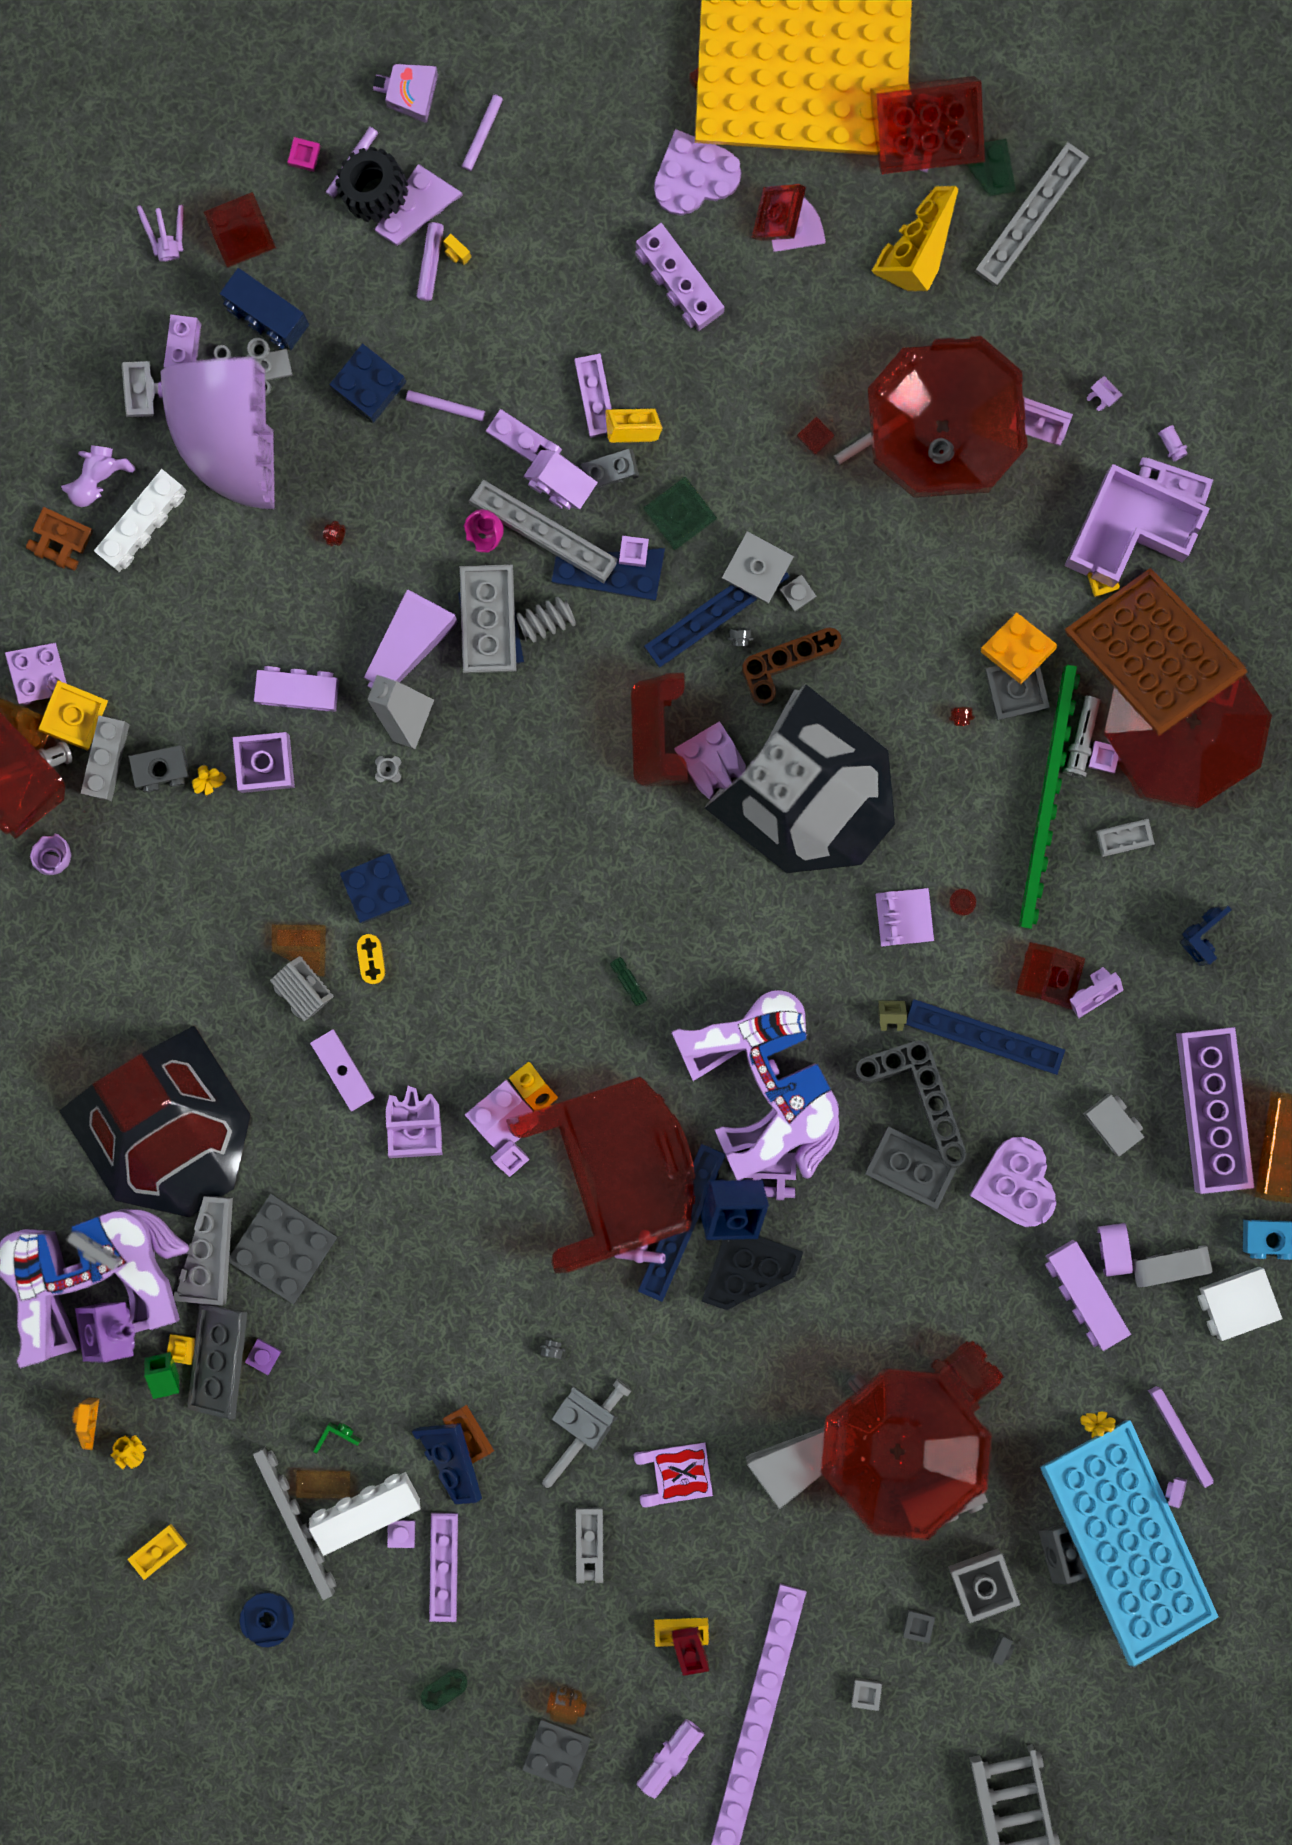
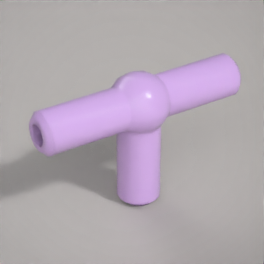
[614,1230,666,1264]

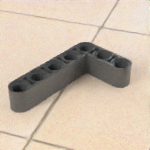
[855,1040,966,1168]

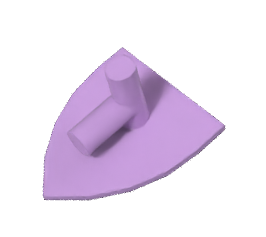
[771,188,826,252]

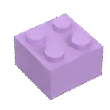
[523,450,598,510]
[233,732,295,793]

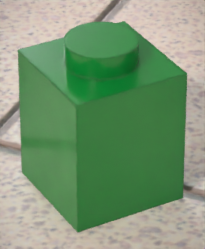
[144,1352,179,1399]

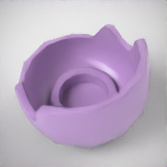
[30,833,71,875]

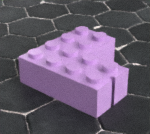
[1065,464,1210,588]

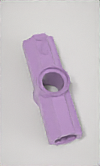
[637,1719,704,1799]

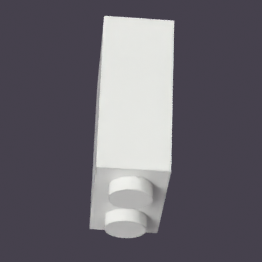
[1198,1267,1282,1341]

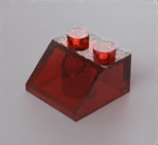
[204,192,276,268]
[1016,942,1086,1010]

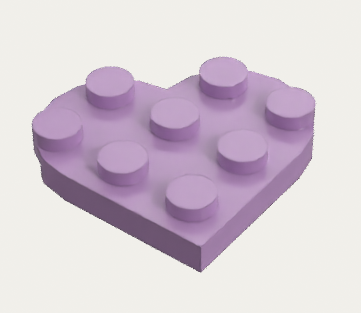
[654,129,741,216]
[970,1137,1056,1227]

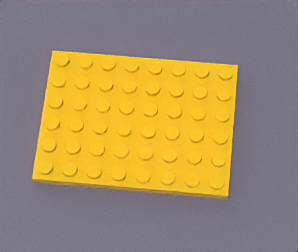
[695,0,912,156]

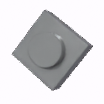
[779,574,816,612]
[851,1678,882,1711]

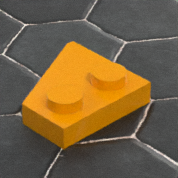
[73,1398,99,1450]

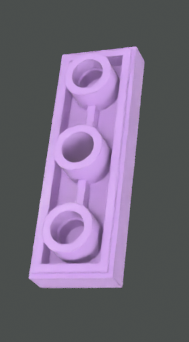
[310,1029,375,1112]

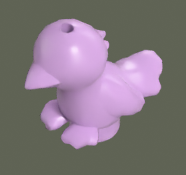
[61,445,135,507]

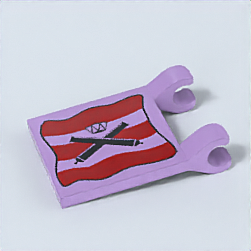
[634,1442,713,1507]

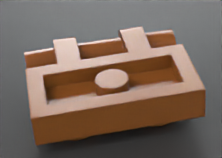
[26,507,94,571]

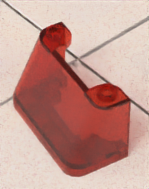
[631,673,688,786]
[0,713,65,839]

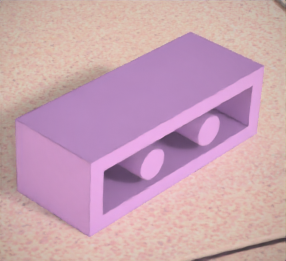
[254,666,339,712]

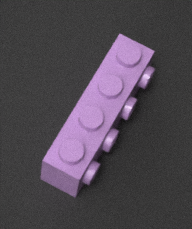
[635,223,725,331]
[1045,1240,1131,1351]

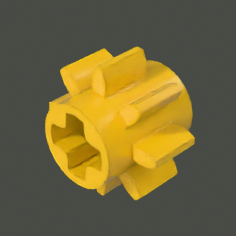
[111,1435,146,1469]

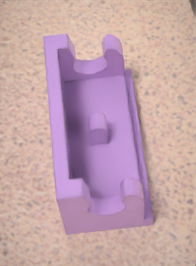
[1010,397,1073,446]

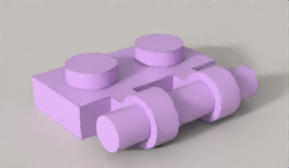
[743,1151,796,1200]

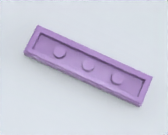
[1148,1386,1213,1488]
[429,1513,458,1622]

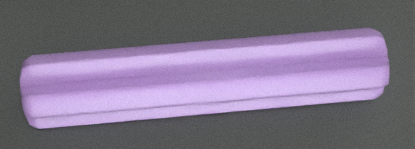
[417,222,444,301]

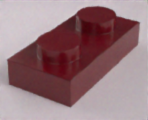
[672,1626,709,1676]

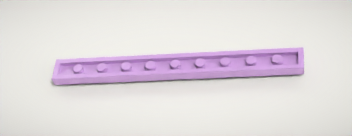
[711,1583,806,1845]

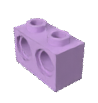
[164,315,201,368]

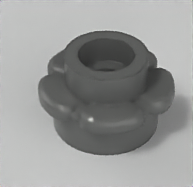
[928,438,954,464]
[727,628,754,646]
[540,1340,566,1359]

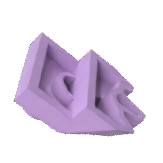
[674,721,746,800]
[386,1086,442,1158]

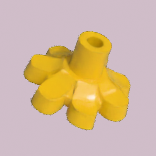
[192,765,226,795]
[1080,1412,1116,1438]

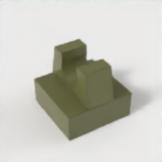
[878,1001,907,1031]

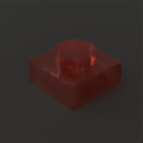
[797,417,835,455]

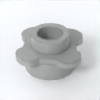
[375,756,402,783]

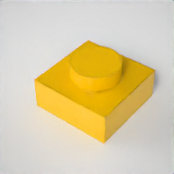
[444,234,471,265]

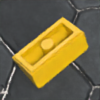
[605,409,662,443]

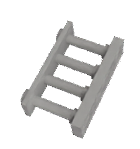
[969,1744,1060,1845]

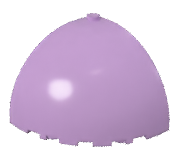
[158,358,274,509]

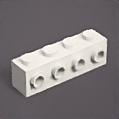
[94,469,186,572]
[309,1472,420,1556]

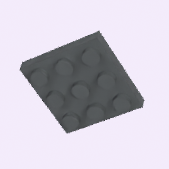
[229,1193,338,1305]

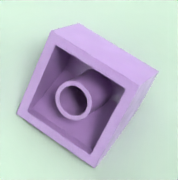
[465,1080,541,1151]

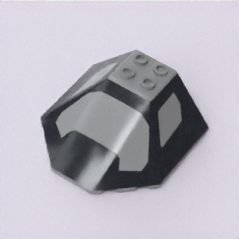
[704,684,895,873]

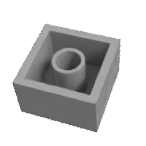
[948,1548,1020,1623]

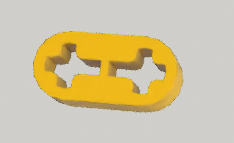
[357,934,385,984]

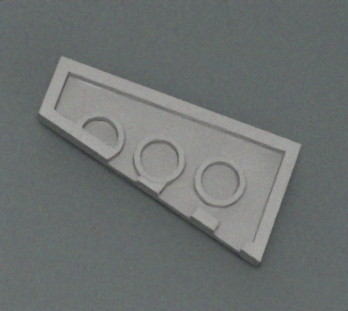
[173,1196,233,1306]

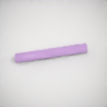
[462,95,503,171]
[326,127,378,198]
[406,390,485,421]

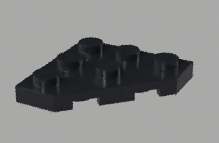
[701,1236,803,1310]

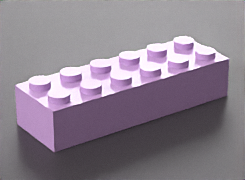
[1176,1027,1254,1194]

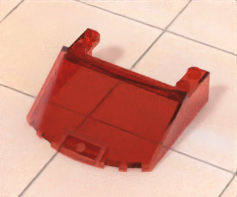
[506,1077,695,1274]

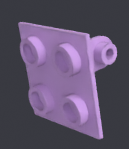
[5,643,67,705]
[876,888,934,946]

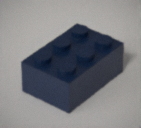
[220,268,309,350]

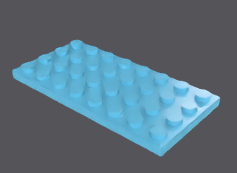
[1040,1420,1219,1666]

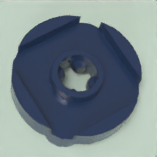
[240,1591,295,1647]

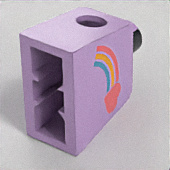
[373,64,438,123]

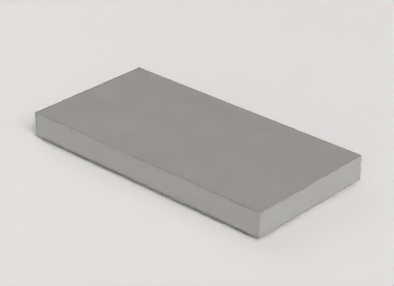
[459,565,517,673]

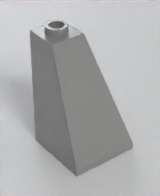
[746,1422,856,1509]

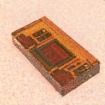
[296,1470,351,1499]

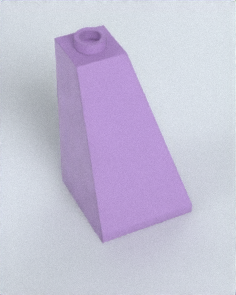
[364,590,458,689]

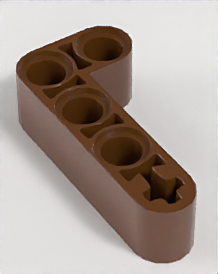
[742,628,842,706]

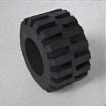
[336,147,408,222]

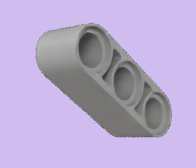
[1132,1245,1213,1287]

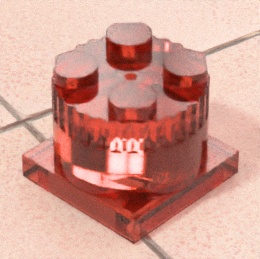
[930,1341,1004,1413]

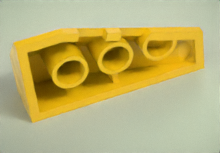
[872,186,958,291]

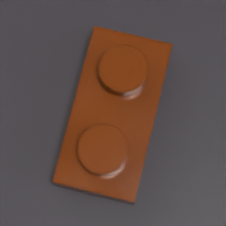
[443,1405,494,1464]

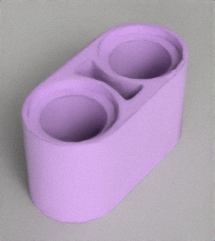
[1097,1223,1133,1277]

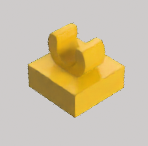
[167,1333,196,1365]

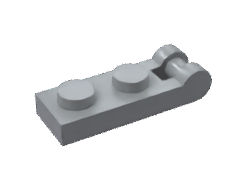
[576,1507,603,1583]

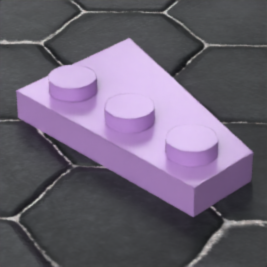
[375,164,463,246]

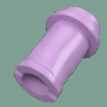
[1158,425,1188,461]

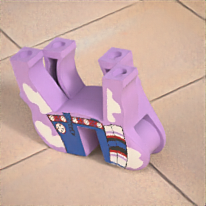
[672,991,839,1181]
[0,1209,189,1368]

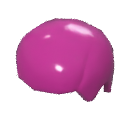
[464,509,504,553]

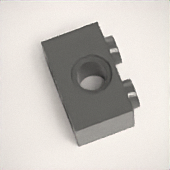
[129,745,191,793]
[1038,1523,1089,1584]

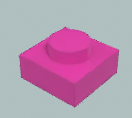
[287,137,321,172]

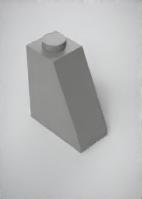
[367,675,434,749]

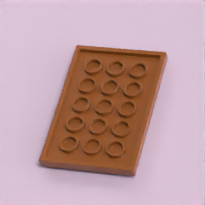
[1065,568,1247,735]

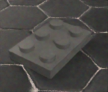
[864,1126,959,1209]

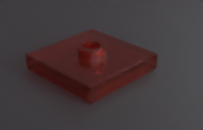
[752,184,806,241]

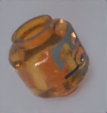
[546,1686,587,1725]

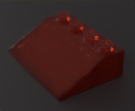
[870,76,985,174]

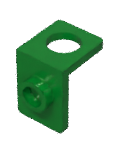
[313,1422,362,1454]

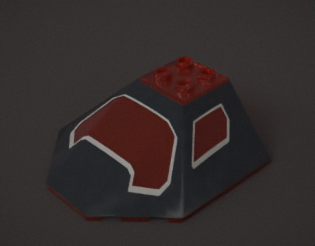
[59,1025,251,1217]

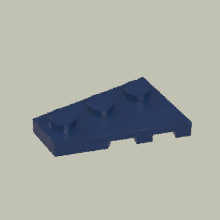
[411,1424,482,1504]

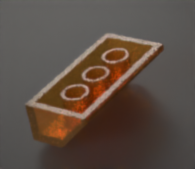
[1255,1092,1292,1203]

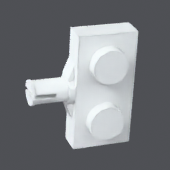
[122,362,158,417]

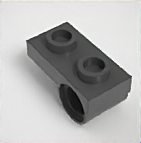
[581,449,640,489]

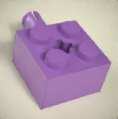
[75,1302,135,1362]

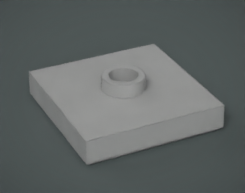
[722,531,794,604]

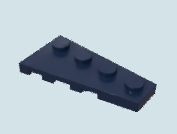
[552,548,665,601]

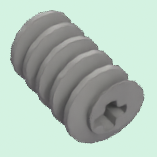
[516,596,576,642]

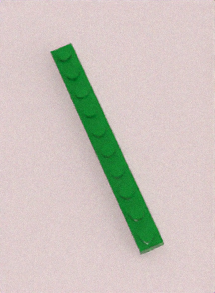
[1018,665,1080,929]

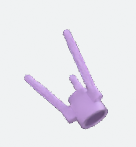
[137,205,183,261]

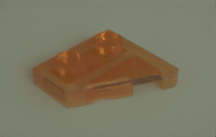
[272,925,326,977]

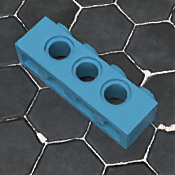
[1243,1220,1292,1259]

